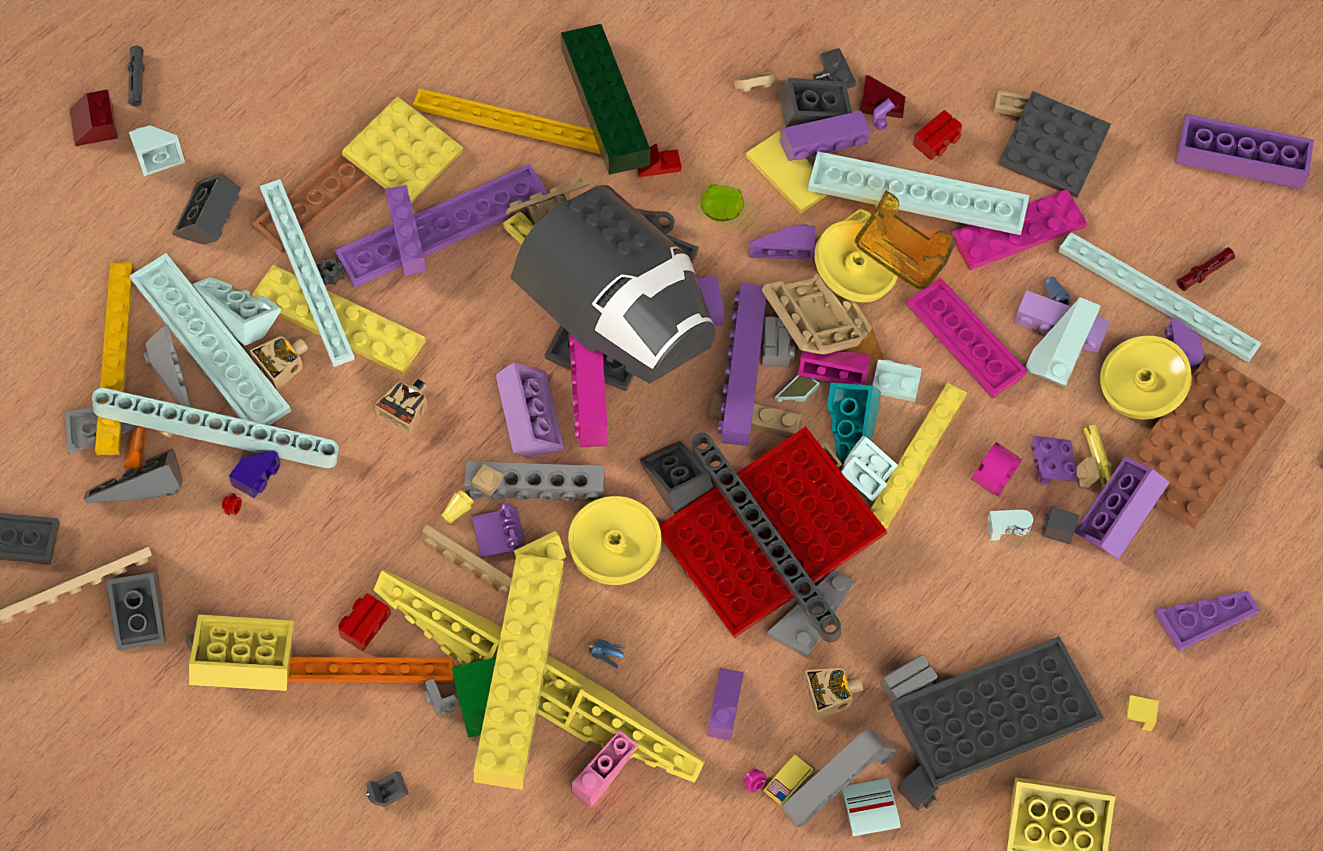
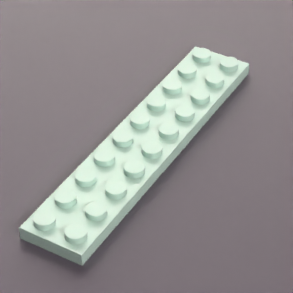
[808,151,1030,235]
[129,253,291,425]

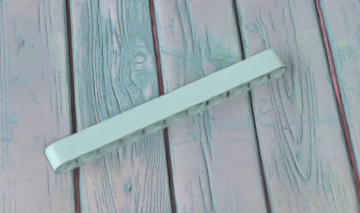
[92,388,339,468]

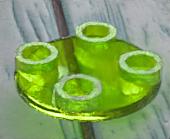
[701,184,744,221]

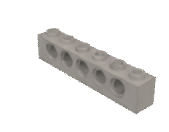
[464,461,604,502]

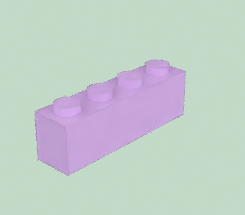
[1015,290,1110,353]

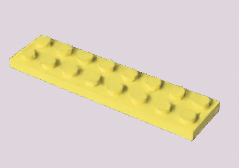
[251,265,426,375]

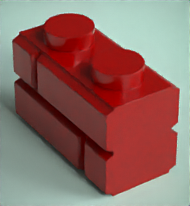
[913,110,962,160]
[338,593,391,651]

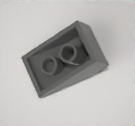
[778,78,852,128]
[640,441,713,514]
[106,571,166,650]

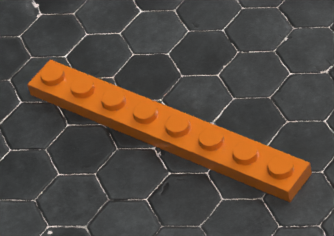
[288,657,454,684]

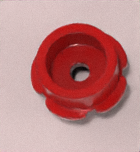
[222,493,242,515]

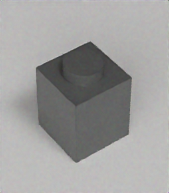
[1042,507,1079,544]

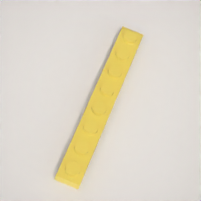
[870,383,967,529]

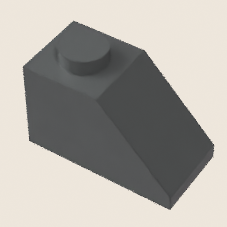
[898,753,938,811]

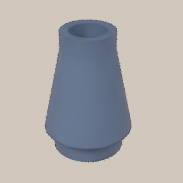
[1044,277,1071,305]

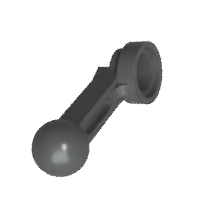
[635,208,675,234]

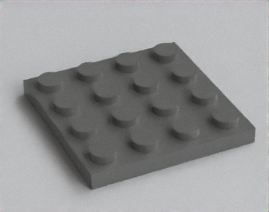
[998,91,1111,198]

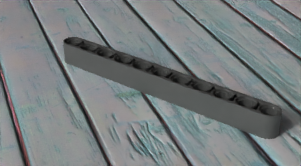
[691,433,842,642]

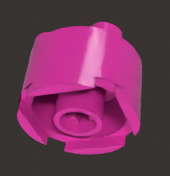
[971,442,1022,496]

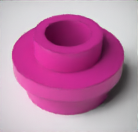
[743,769,767,792]

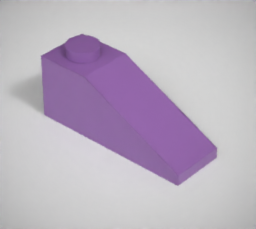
[749,224,816,260]
[708,668,744,740]

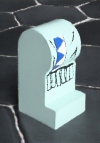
[987,510,1033,541]

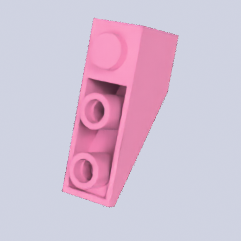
[572,730,638,808]

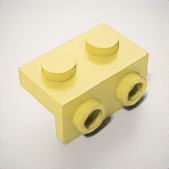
[514,531,566,560]

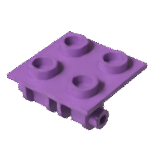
[1031,436,1079,484]
[472,503,526,558]

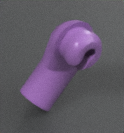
[872,98,895,130]

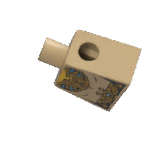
[250,336,308,390]
[804,668,863,721]

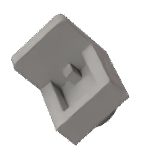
[423,678,459,715]

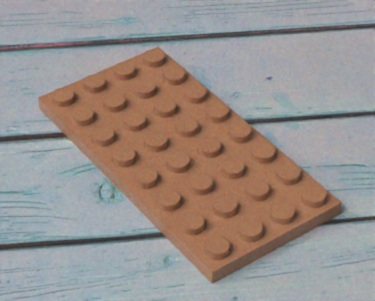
[1130,354,1286,529]

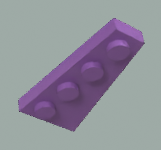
[1154,591,1260,652]

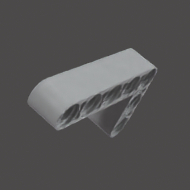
[781,729,897,827]

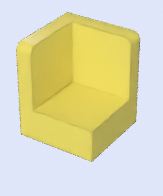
[1126,695,1159,731]

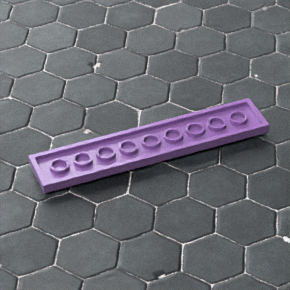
[335,164,548,288]

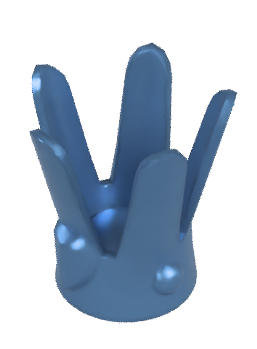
[589,639,625,669]

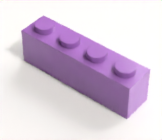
[780,111,871,161]
[385,185,426,276]

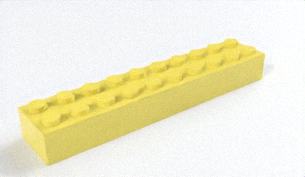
[474,554,564,790]

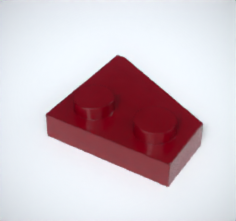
[861,75,906,118]

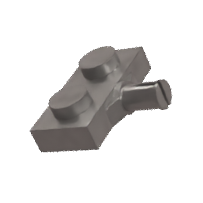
[813,48,856,89]

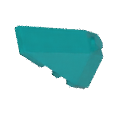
[827,383,881,464]

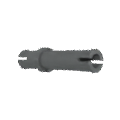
[128,46,145,107]

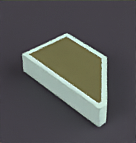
[775,375,820,402]

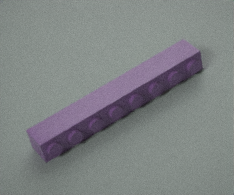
[718,283,766,446]

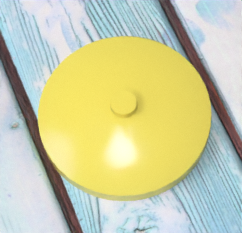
[815,220,899,303]
[1100,336,1192,420]
[568,496,661,585]

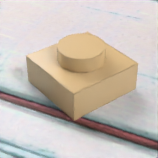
[1076,457,1100,488]
[471,464,504,496]

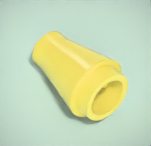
[440,490,474,525]

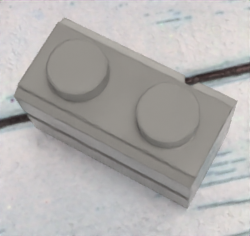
[762,316,795,367]
[880,654,938,701]

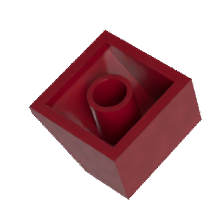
[69,89,118,146]

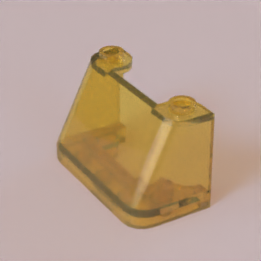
[855,190,957,290]

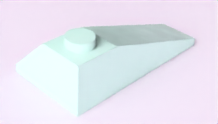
[192,277,281,345]
[1025,297,1101,388]

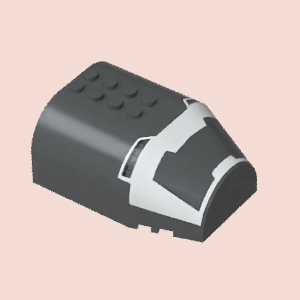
[510,185,715,384]

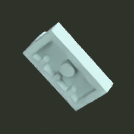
[872,360,922,402]

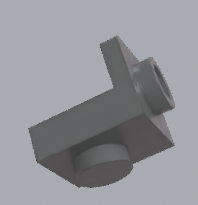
[366,771,409,807]

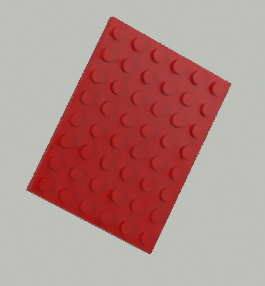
[659,426,887,638]

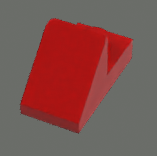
[637,144,682,178]

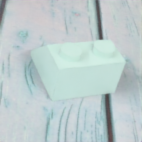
[129,125,185,176]

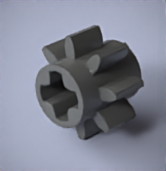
[317,258,344,285]

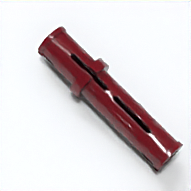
[1177,247,1235,291]

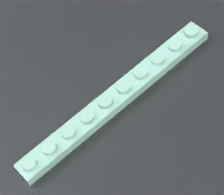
[260,179,355,367]
[1058,232,1261,363]

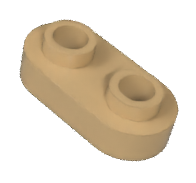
[734,71,776,92]

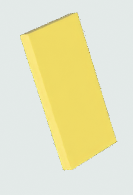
[746,131,828,214]

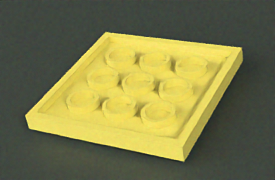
[342,96,463,203]

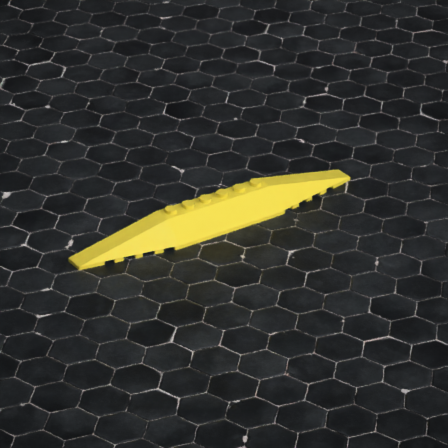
[374,569,706,782]

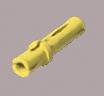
[1083,425,1113,490]

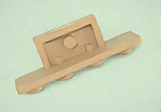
[506,178,590,225]

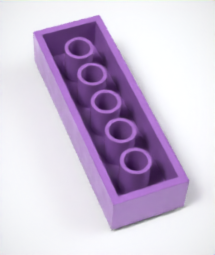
[1175,114,1314,189]

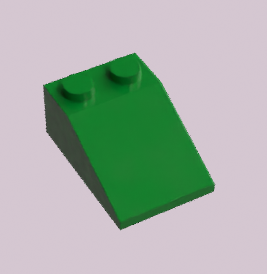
[451,657,496,738]

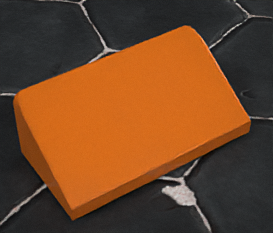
[123,425,146,468]

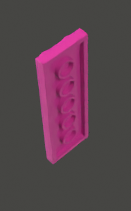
[951,190,1087,270]
[906,278,1027,399]

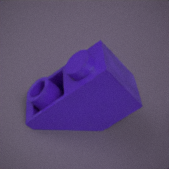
[229,451,280,499]

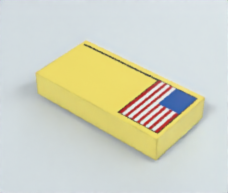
[764,754,814,806]

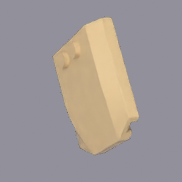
[762,272,872,355]

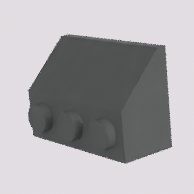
[173,173,241,245]

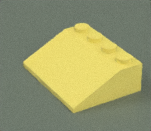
[189,615,294,691]
[1007,777,1115,851]

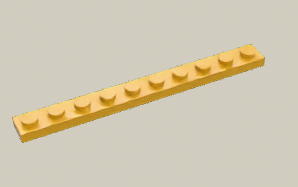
[412,88,601,154]
[95,262,134,456]

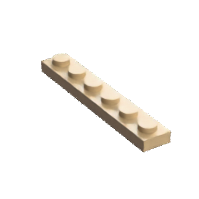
[421,525,512,598]

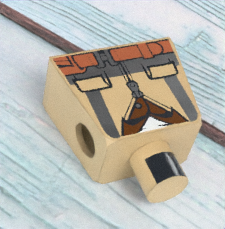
[374,379,427,436]

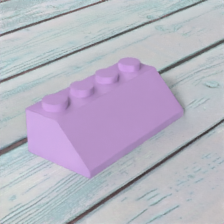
[496,362,564,457]

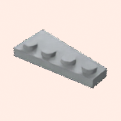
[65,397,157,455]
[767,570,854,659]

